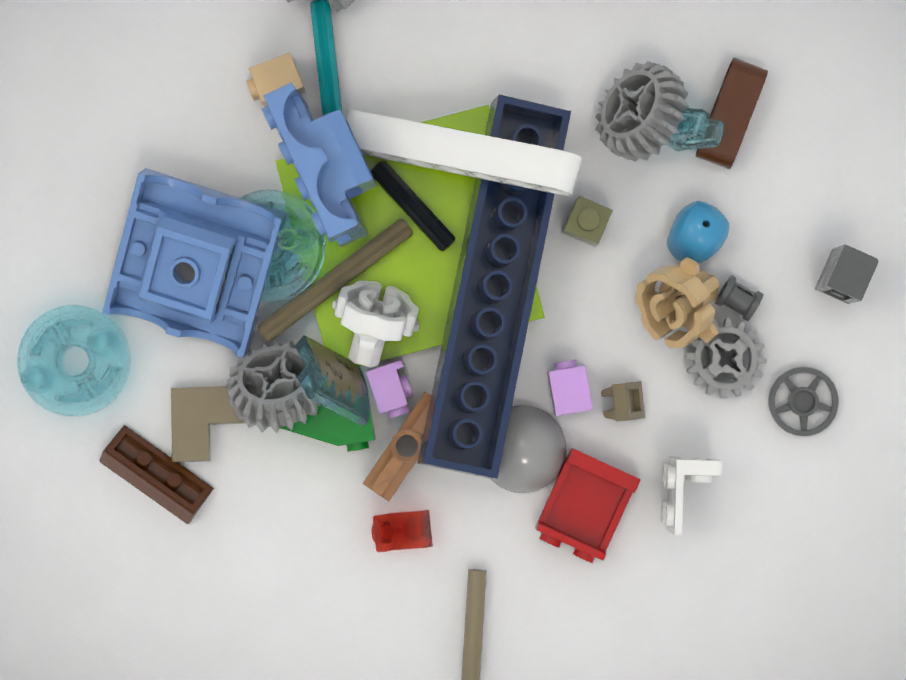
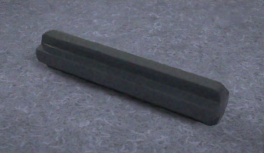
[371,160,455,251]

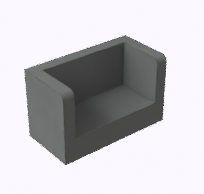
[815,244,879,304]

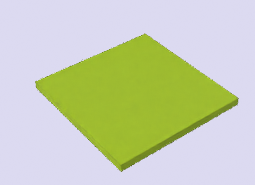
[275,105,545,367]

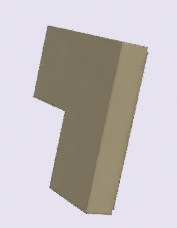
[171,386,245,462]

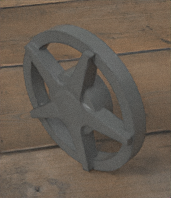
[769,367,839,436]

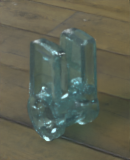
[668,108,724,151]

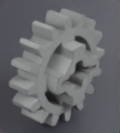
[684,318,767,398]

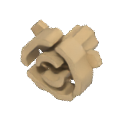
[635,257,721,348]

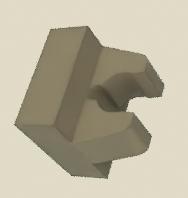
[601,381,645,421]

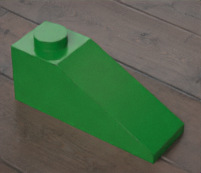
[280,396,376,452]

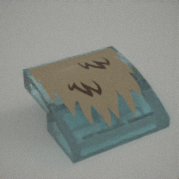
[295,335,369,427]

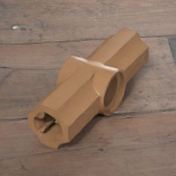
[362,392,431,501]

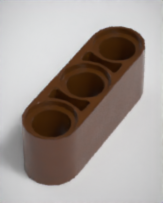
[695,57,768,170]

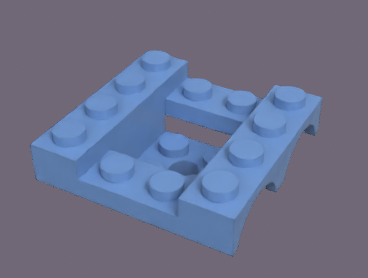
[261,82,377,247]
[102,168,288,357]

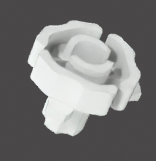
[332,281,420,367]

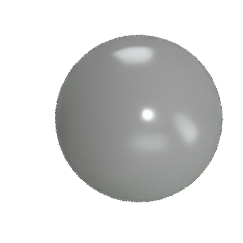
[491,405,567,493]

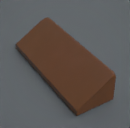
[99,425,214,524]

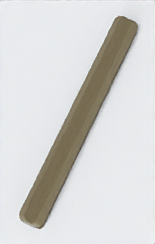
[257,219,412,342]

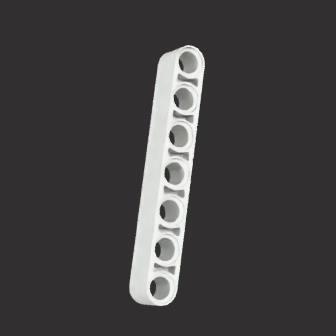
[345,110,582,196]

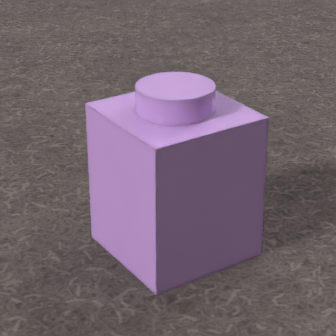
[547,360,593,416]

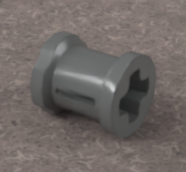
[715,275,764,321]

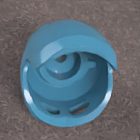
[666,200,729,264]

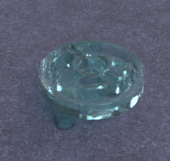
[225,189,326,301]
[17,305,131,416]

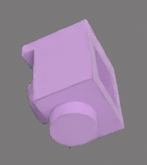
[366,360,413,418]

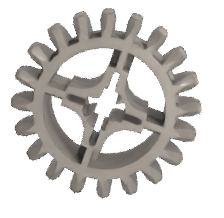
[595,61,689,162]
[226,340,328,433]

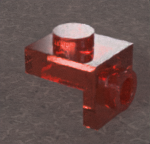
[371,509,433,553]

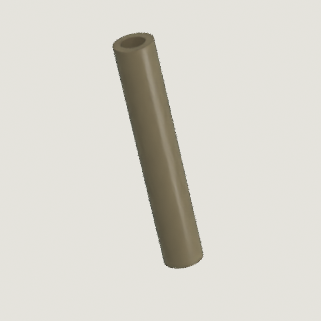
[461,569,487,680]

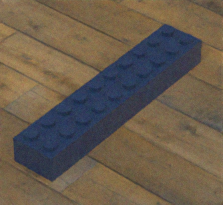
[417,94,571,479]

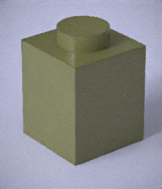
[562,196,613,247]

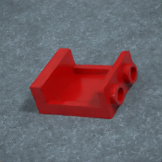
[535,448,641,563]

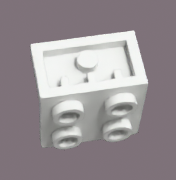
[661,457,722,535]

